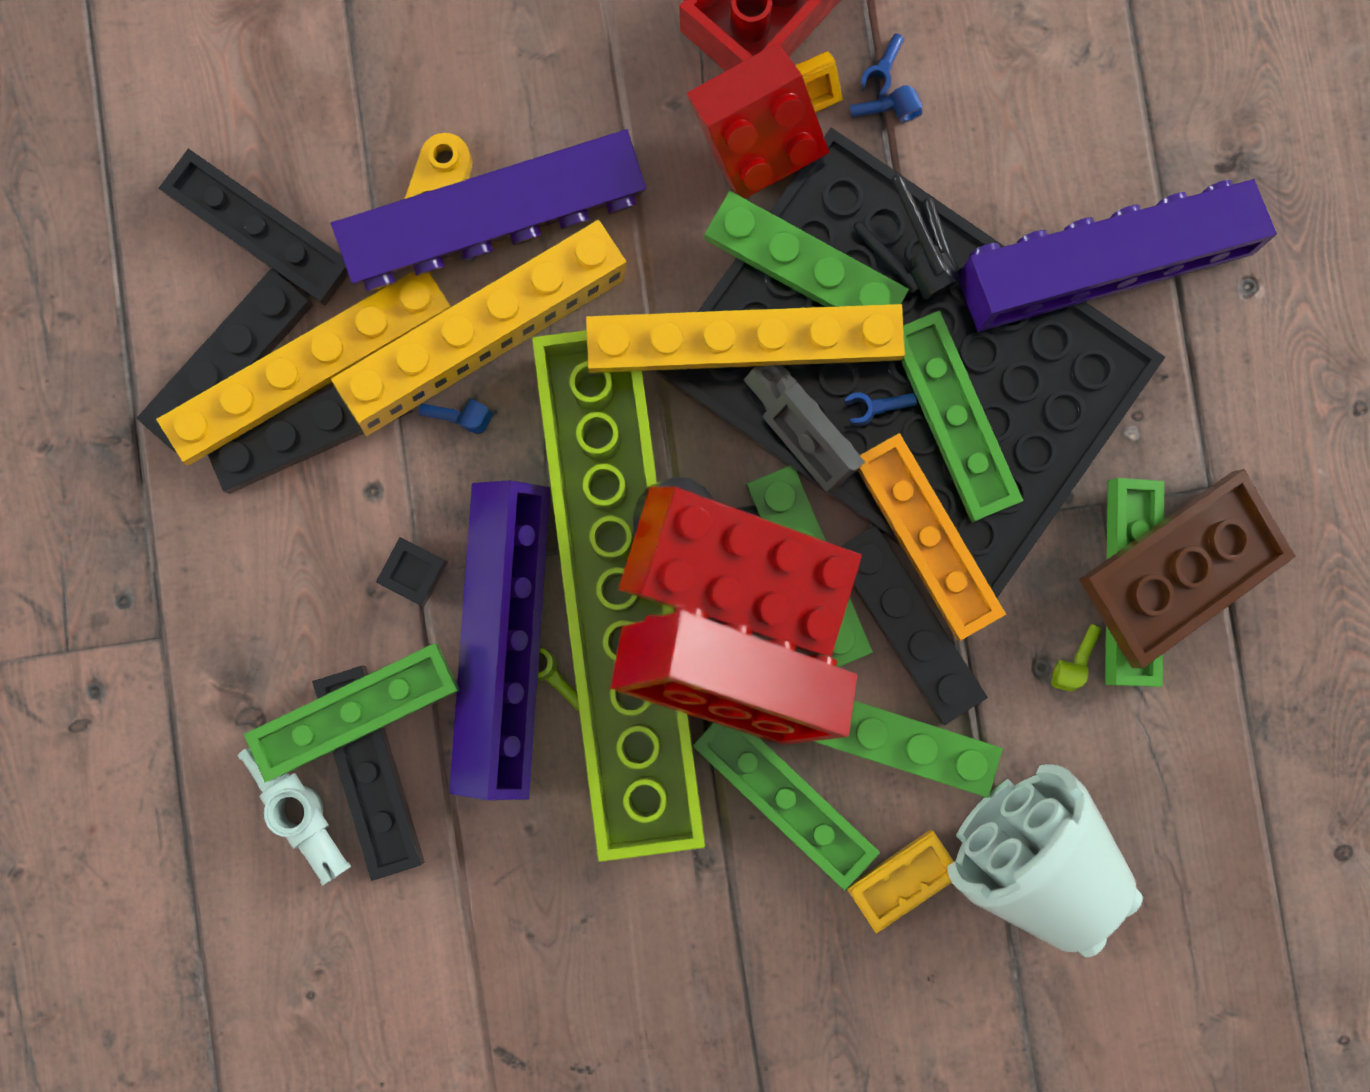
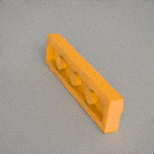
[858,433,1006,641]

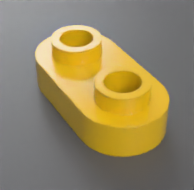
[405,133,473,199]

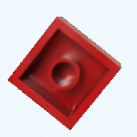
[686,42,830,199]

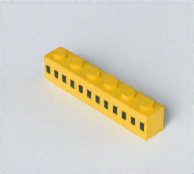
[331,219,627,437]

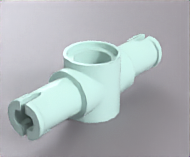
[237,748,351,886]

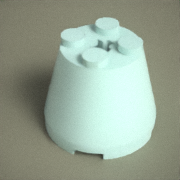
[947,764,1143,957]

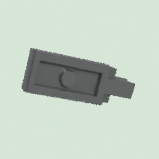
[744,365,865,493]

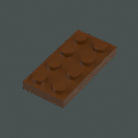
[1079,469,1296,668]

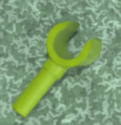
[1051,624,1102,692]
[538,648,579,711]

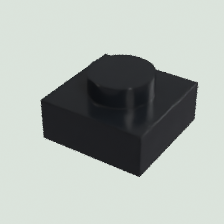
[376,537,448,607]

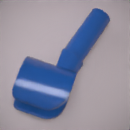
[860,33,904,99]
[850,85,923,123]
[844,392,917,427]
[419,398,494,434]

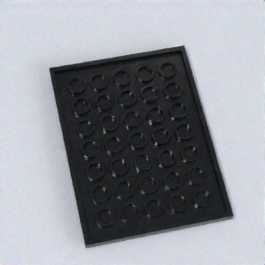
[655,127,1165,598]

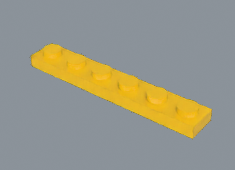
[156,271,451,466]
[586,304,905,373]

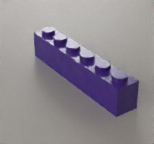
[330,129,647,292]
[959,179,1277,332]
[449,480,551,800]

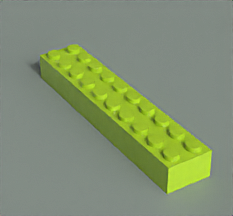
[532,330,705,862]

